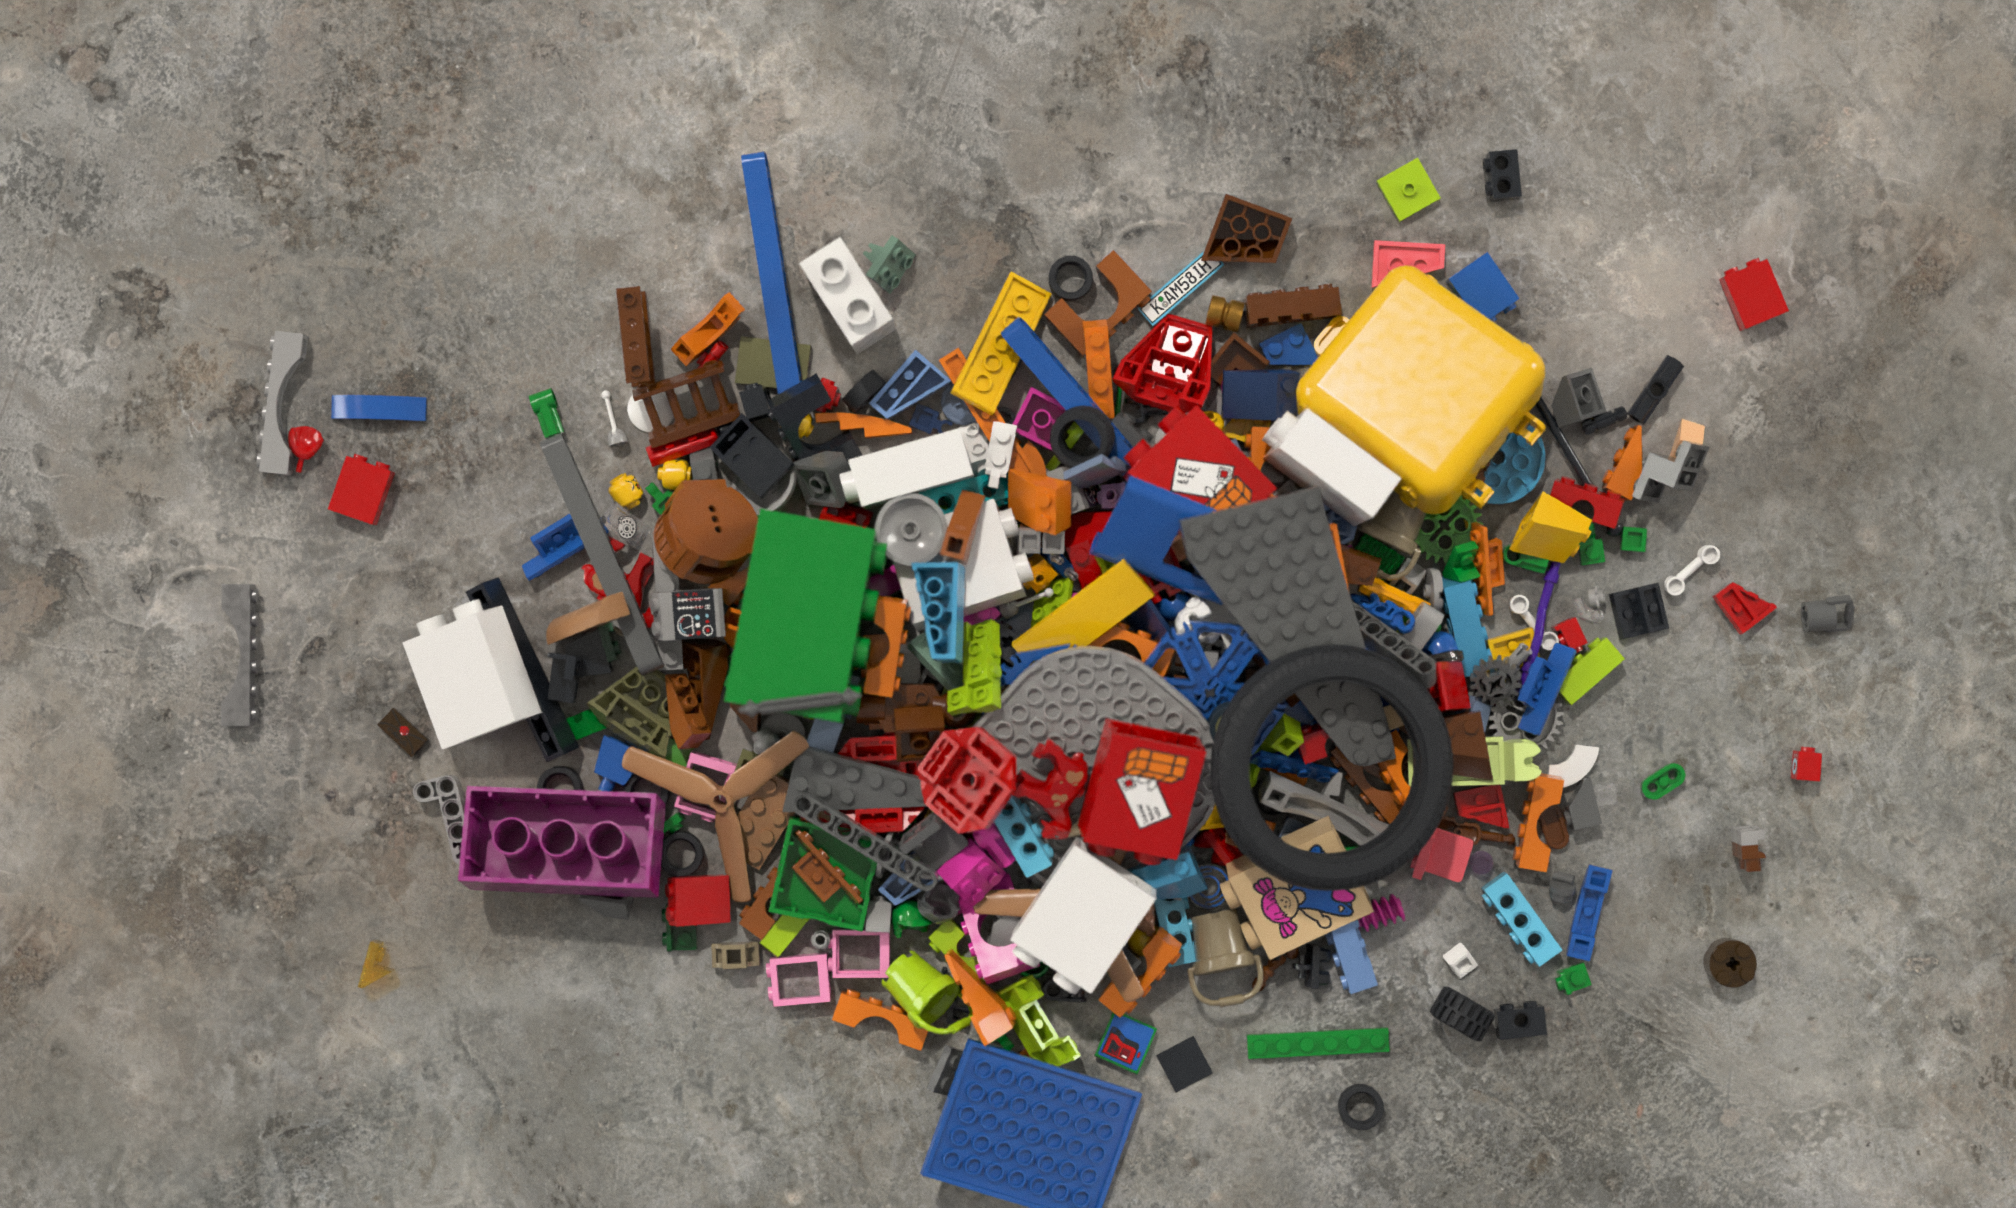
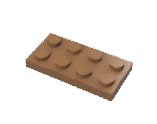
[719,774,795,870]

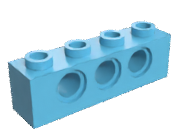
[994,795,1054,878]
[1481,872,1562,967]
[1154,897,1196,967]

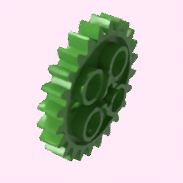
[1416,495,1483,564]

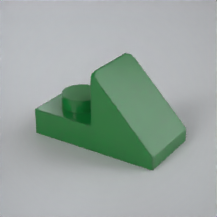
[1442,541,1480,582]

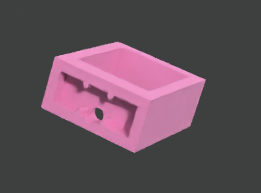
[674,750,737,822]
[828,928,890,978]
[766,952,831,1007]

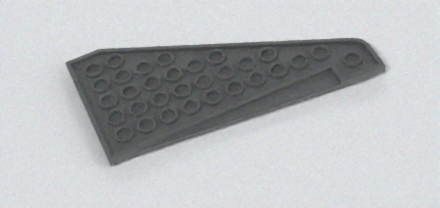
[1179,486,1396,766]

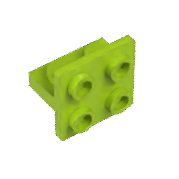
[1031,577,1074,628]

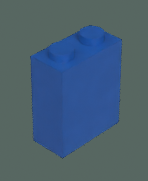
[1446,252,1520,322]

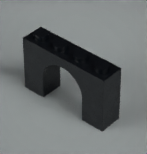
[767,373,863,466]

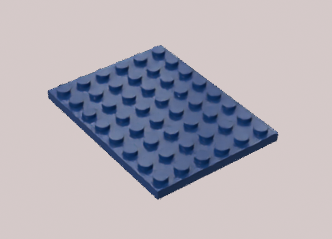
[920,1038,1142,1208]

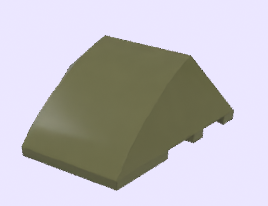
[587,667,672,758]

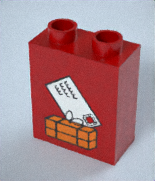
[1123,405,1277,538]
[1078,718,1206,865]

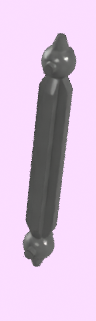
[739,688,861,718]

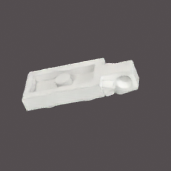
[985,421,1017,489]

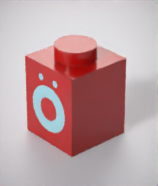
[1791,746,1822,781]

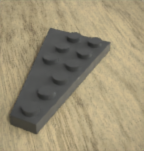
[782,746,926,812]

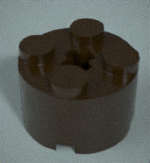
[1703,938,1757,988]

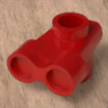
[696,340,729,368]

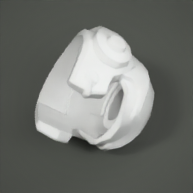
[1175,597,1221,644]

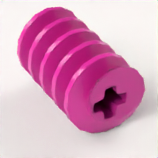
[1357,894,1406,932]

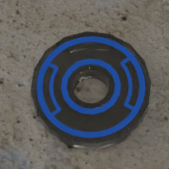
[1188,863,1229,910]

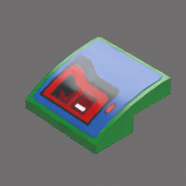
[1094,1012,1157,1075]

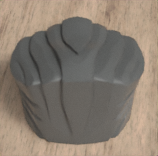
[918,883,960,924]

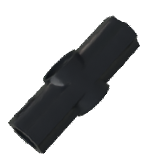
[1627,355,1684,425]

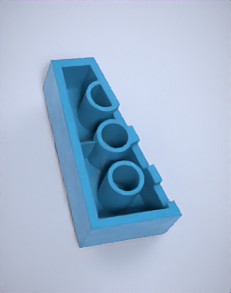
[911,562,965,663]
[1440,576,1492,677]

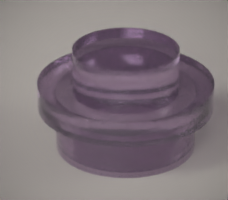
[1469,851,1493,874]

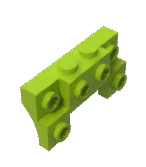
[947,619,1002,716]
[996,975,1081,1066]

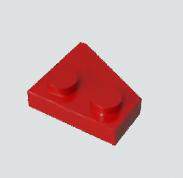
[1712,582,1777,634]

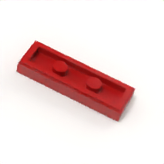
[646,428,718,467]

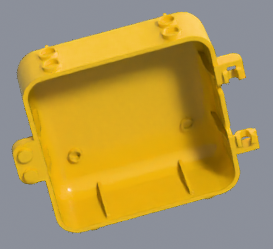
[1296,265,1546,514]

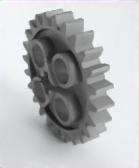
[1488,680,1564,749]

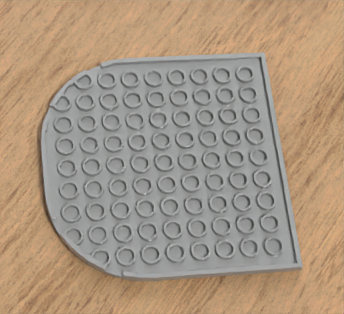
[970,646,1215,884]

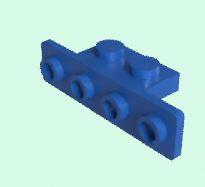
[522,514,609,581]
[1518,643,1576,736]
[1250,748,1339,783]

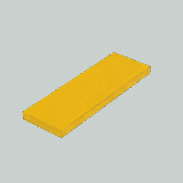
[950,272,1052,415]
[1012,559,1154,665]

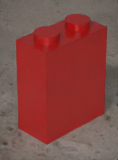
[1719,257,1789,331]
[328,453,395,525]
[665,874,731,927]

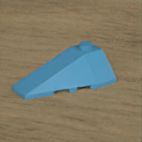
[1127,845,1208,899]

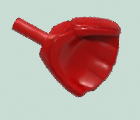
[288,426,324,473]

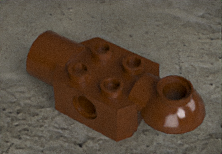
[856,683,976,732]

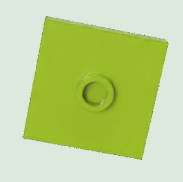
[1376,157,1441,222]

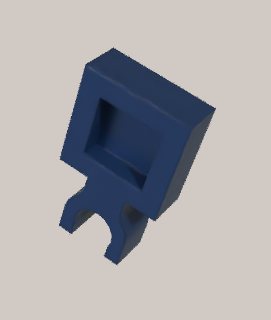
[909,403,953,434]

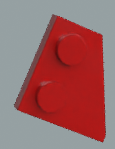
[1453,785,1509,828]

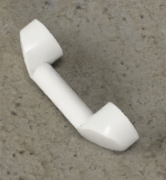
[1664,545,1720,596]
[1509,595,1559,650]

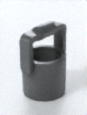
[1801,595,1855,632]

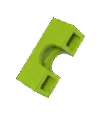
[928,920,985,981]

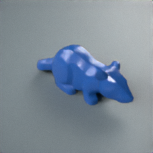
[1350,593,1415,634]

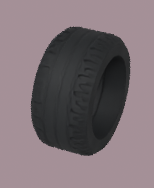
[1050,405,1115,468]

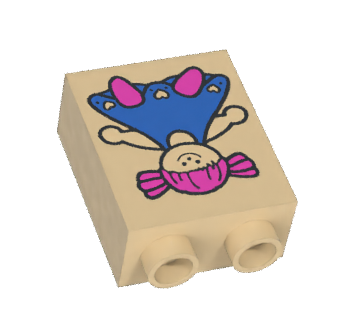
[1220,815,1374,960]

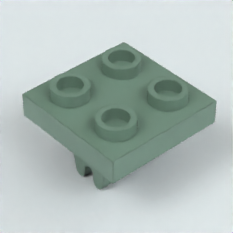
[863,235,916,294]

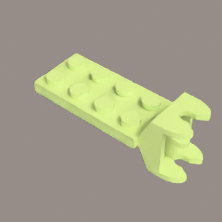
[1407,736,1541,787]

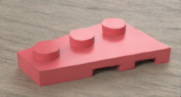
[1371,240,1445,288]

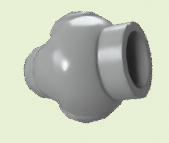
[751,727,780,755]

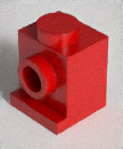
[1551,617,1588,653]

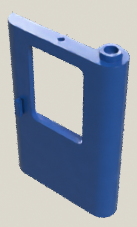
[1090,476,1223,605]

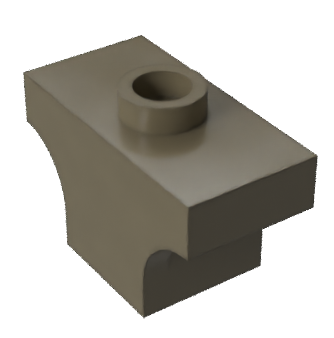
[711,941,760,969]

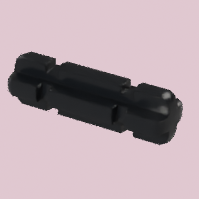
[1582,406,1627,435]

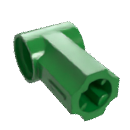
[529,388,565,438]
[1502,544,1549,574]

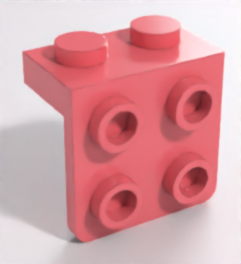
[1410,828,1474,882]

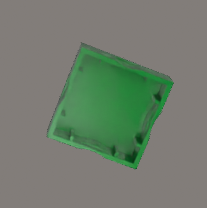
[769,816,882,932]

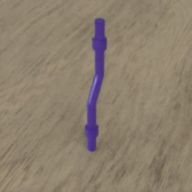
[1519,561,1561,690]

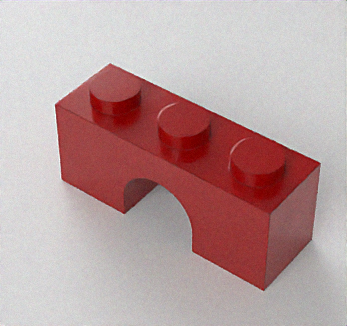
[1550,476,1625,529]
[1298,723,1329,764]

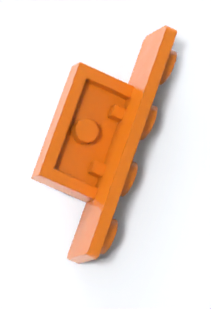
[1470,522,1505,616]

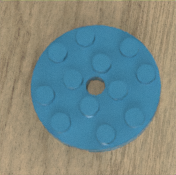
[1474,424,1545,504]

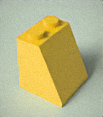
[1509,492,1592,563]

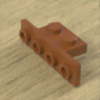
[791,830,863,904]

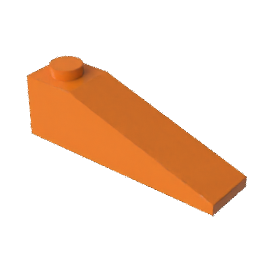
[944,949,1016,1046]

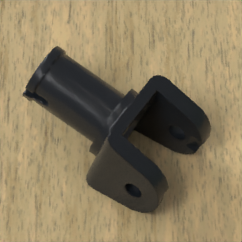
[1125,398,1170,424]

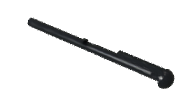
[1535,397,1623,537]

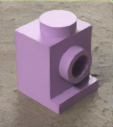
[1097,482,1127,510]

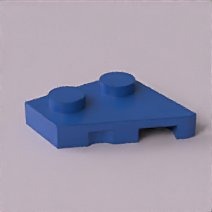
[1258,323,1318,366]

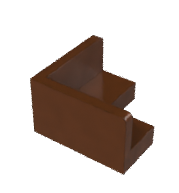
[1211,333,1270,386]

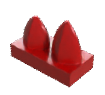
[1194,827,1243,866]

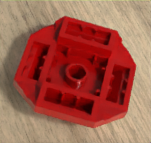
[917,727,1017,834]
[838,735,927,833]

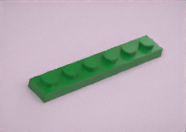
[1246,1027,1390,1059]

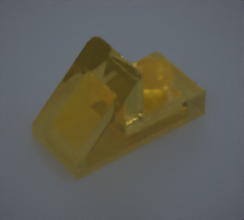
[358,939,395,988]

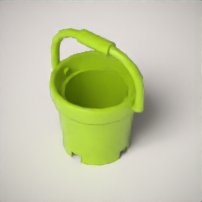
[881,950,973,1035]

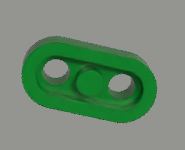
[1640,763,1686,800]

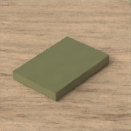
[735,336,811,389]

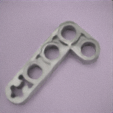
[1398,602,1444,650]
[413,775,465,865]

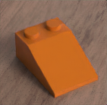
[1008,469,1071,535]

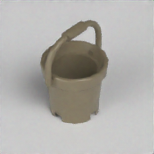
[1346,490,1426,581]
[1187,909,1263,1008]

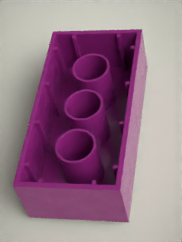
[458,786,666,898]

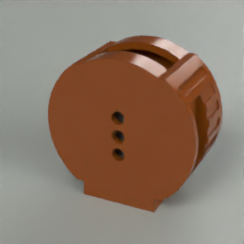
[654,479,758,584]

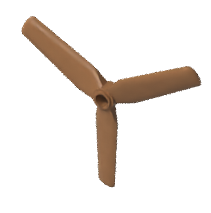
[622,731,809,903]
[973,848,1144,1002]

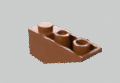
[940,490,986,565]
[665,673,711,749]

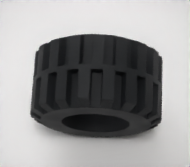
[1430,986,1495,1041]

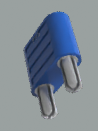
[1040,548,1079,581]

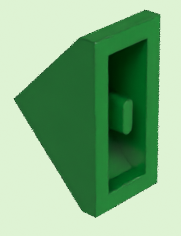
[566,709,607,740]

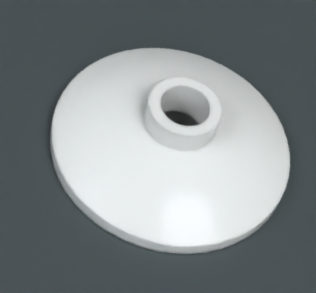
[628,392,674,432]

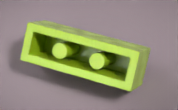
[1558,637,1625,705]

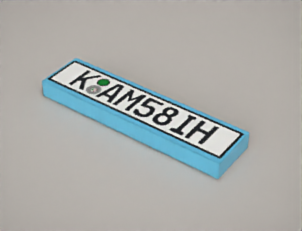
[1137,251,1224,327]

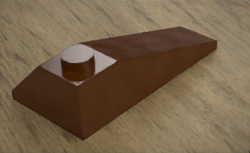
[682,639,729,740]

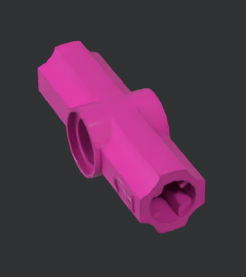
[973,822,1016,869]

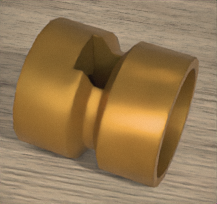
[1205,295,1245,332]

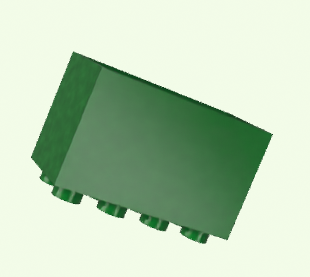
[724,509,888,724]

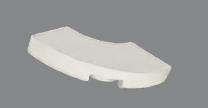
[1547,744,1599,788]

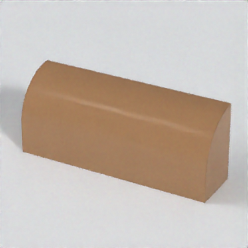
[546,592,630,645]

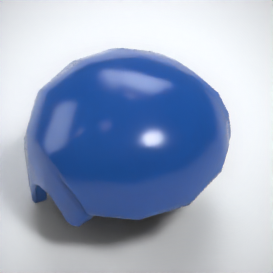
[1155,592,1192,621]
[1421,631,1459,657]

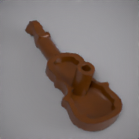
[1437,816,1516,845]

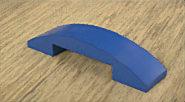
[331,395,427,421]
[1566,864,1613,961]

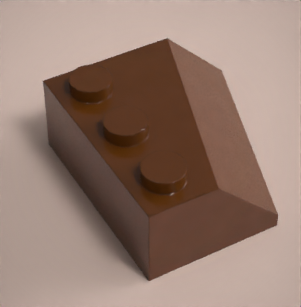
[1201,194,1292,263]
[1443,710,1493,780]

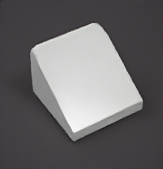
[1443,943,1478,979]

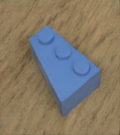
[1325,920,1378,994]

